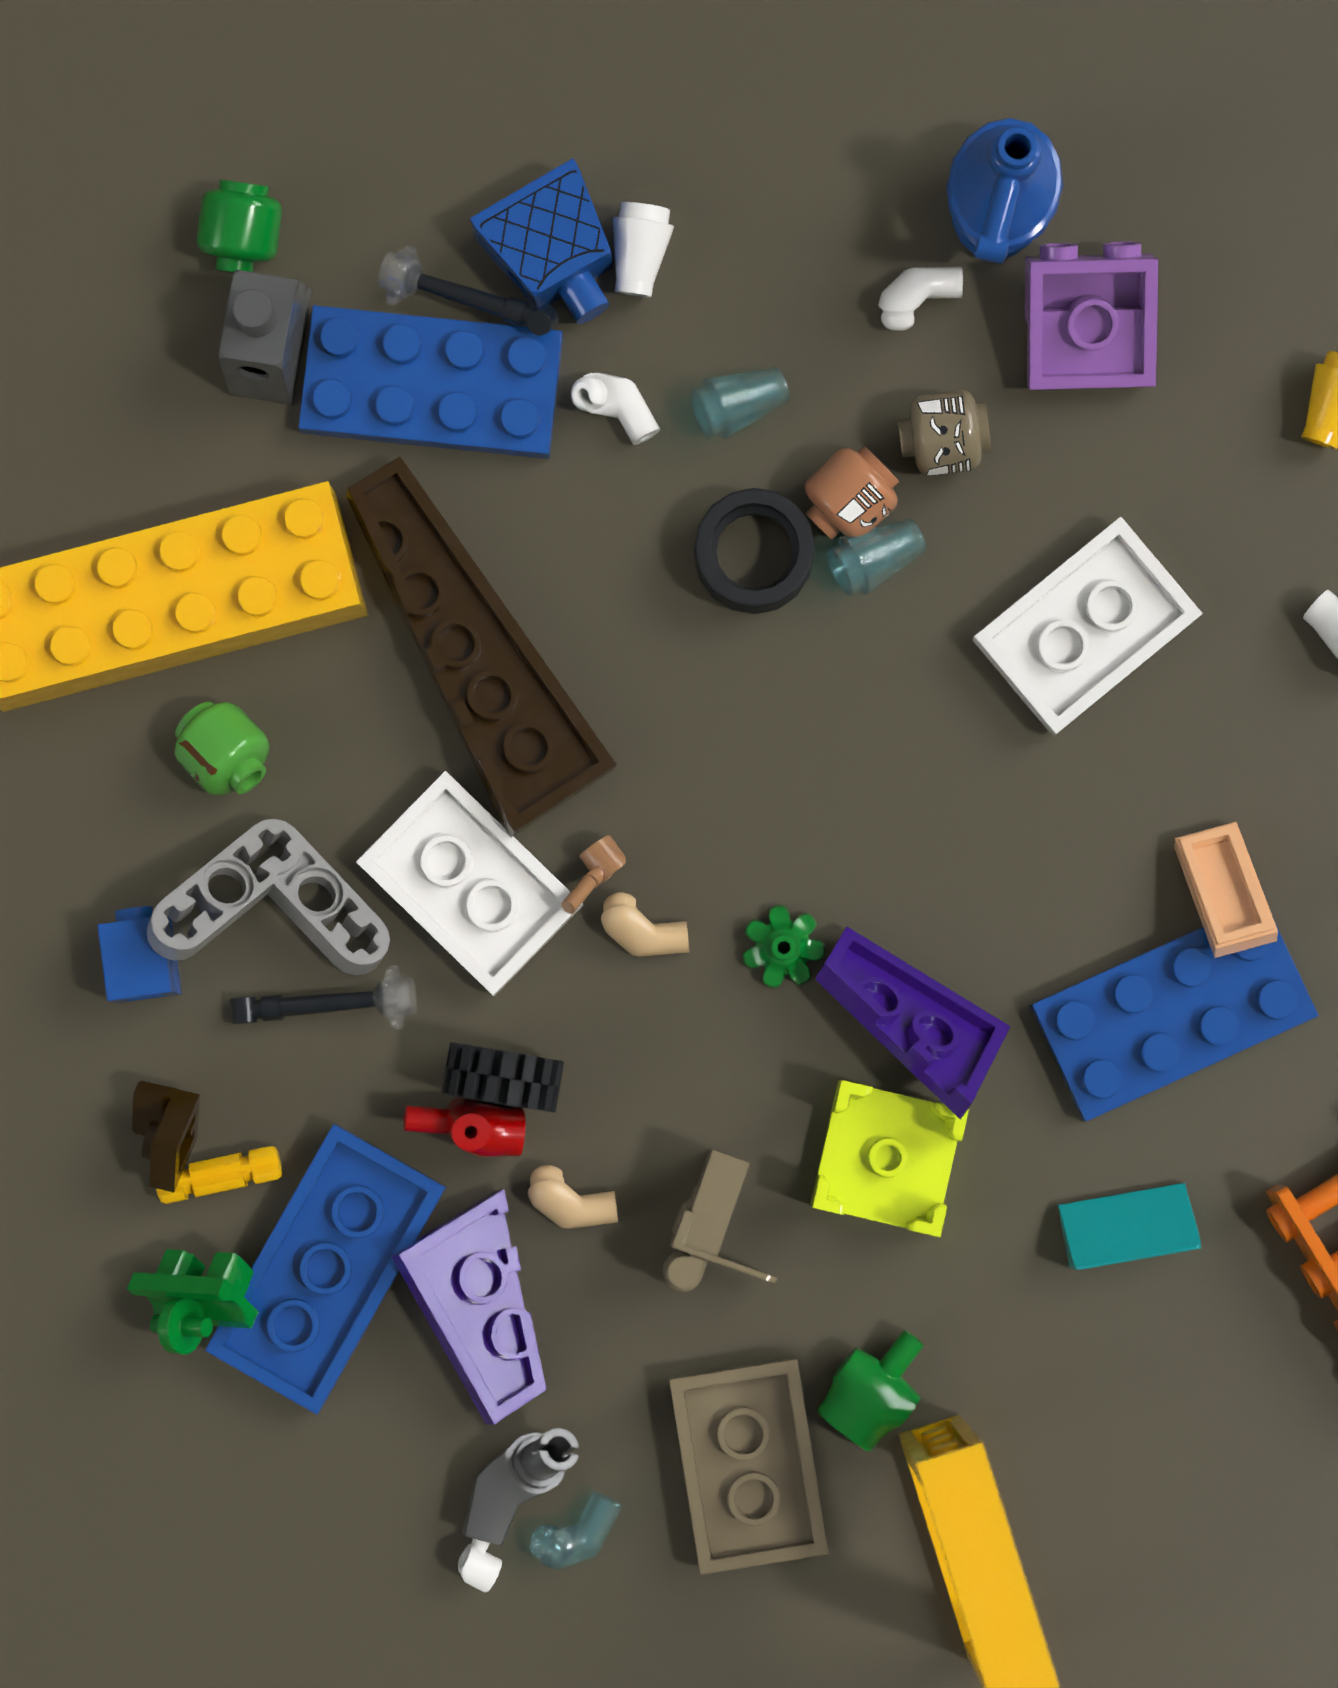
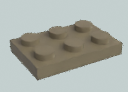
[669,1357,829,1575]

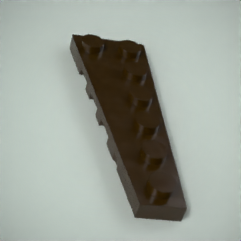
[346,456,617,837]

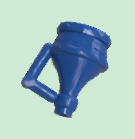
[946,118,1063,265]

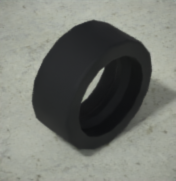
[694,488,815,614]

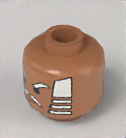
[805,446,899,541]

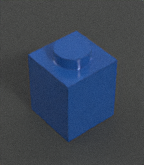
[97,906,182,1003]

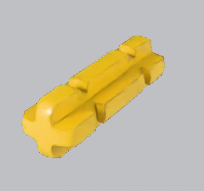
[156,1146,282,1204]

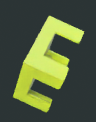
[810,1080,969,1238]

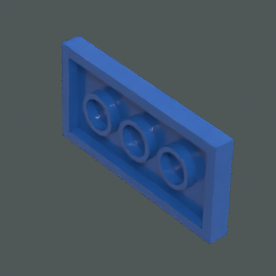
[299,305,563,459]
[1029,921,1319,1122]
[205,1124,447,1415]

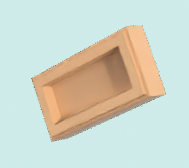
[1174,822,1278,958]

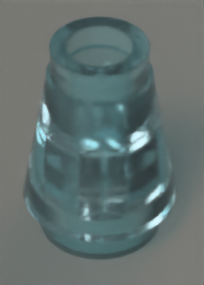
[691,366,789,439]
[827,518,926,595]

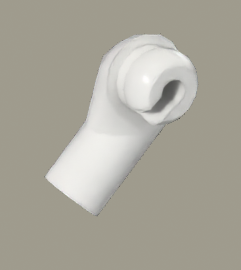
[571,373,660,445]

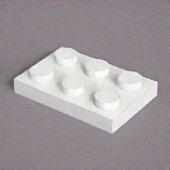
[972,517,1203,737]
[356,771,583,996]

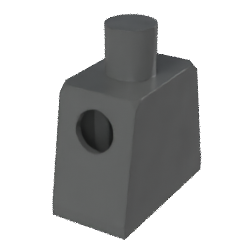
[219,270,313,405]

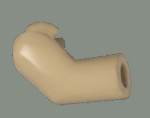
[601,892,689,957]
[528,1165,618,1229]

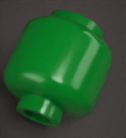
[197,179,282,272]

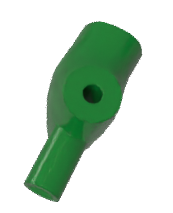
[817,1329,925,1452]

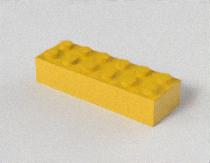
[0,481,368,712]

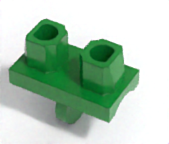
[127,1249,258,1355]

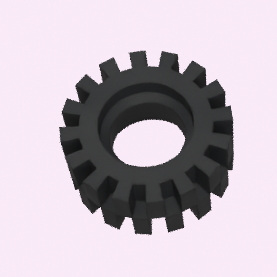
[441,1042,564,1113]

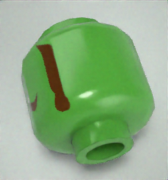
[174,701,270,796]

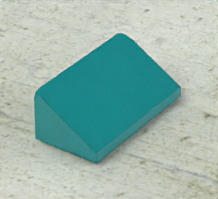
[1058,1183,1202,1270]

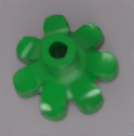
[742,905,826,989]

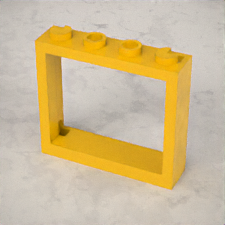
[898,1415,1060,1688]

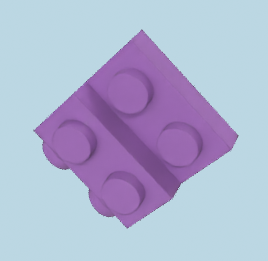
[1025,241,1158,390]

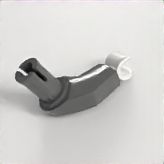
[458,1428,579,1592]

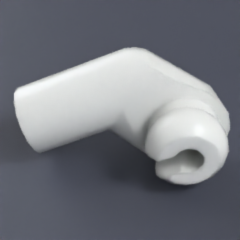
[878,267,963,331]

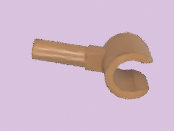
[561,835,626,914]

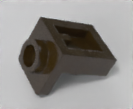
[132,1081,200,1193]

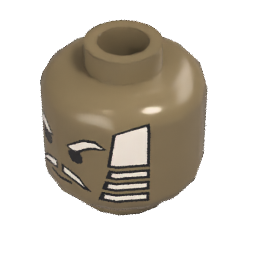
[898,390,992,476]

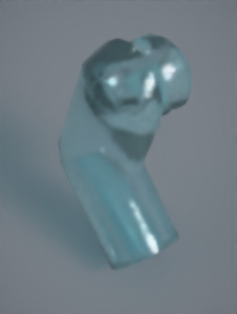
[530,1491,622,1570]

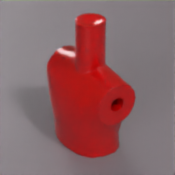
[403,1097,526,1157]

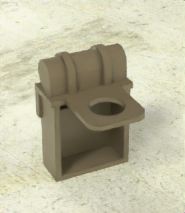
[662,1150,778,1292]

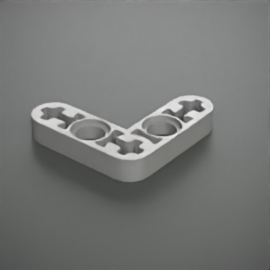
[146,819,390,975]

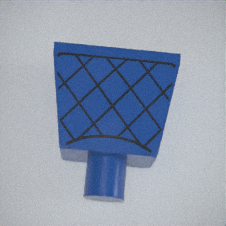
[470,158,613,324]

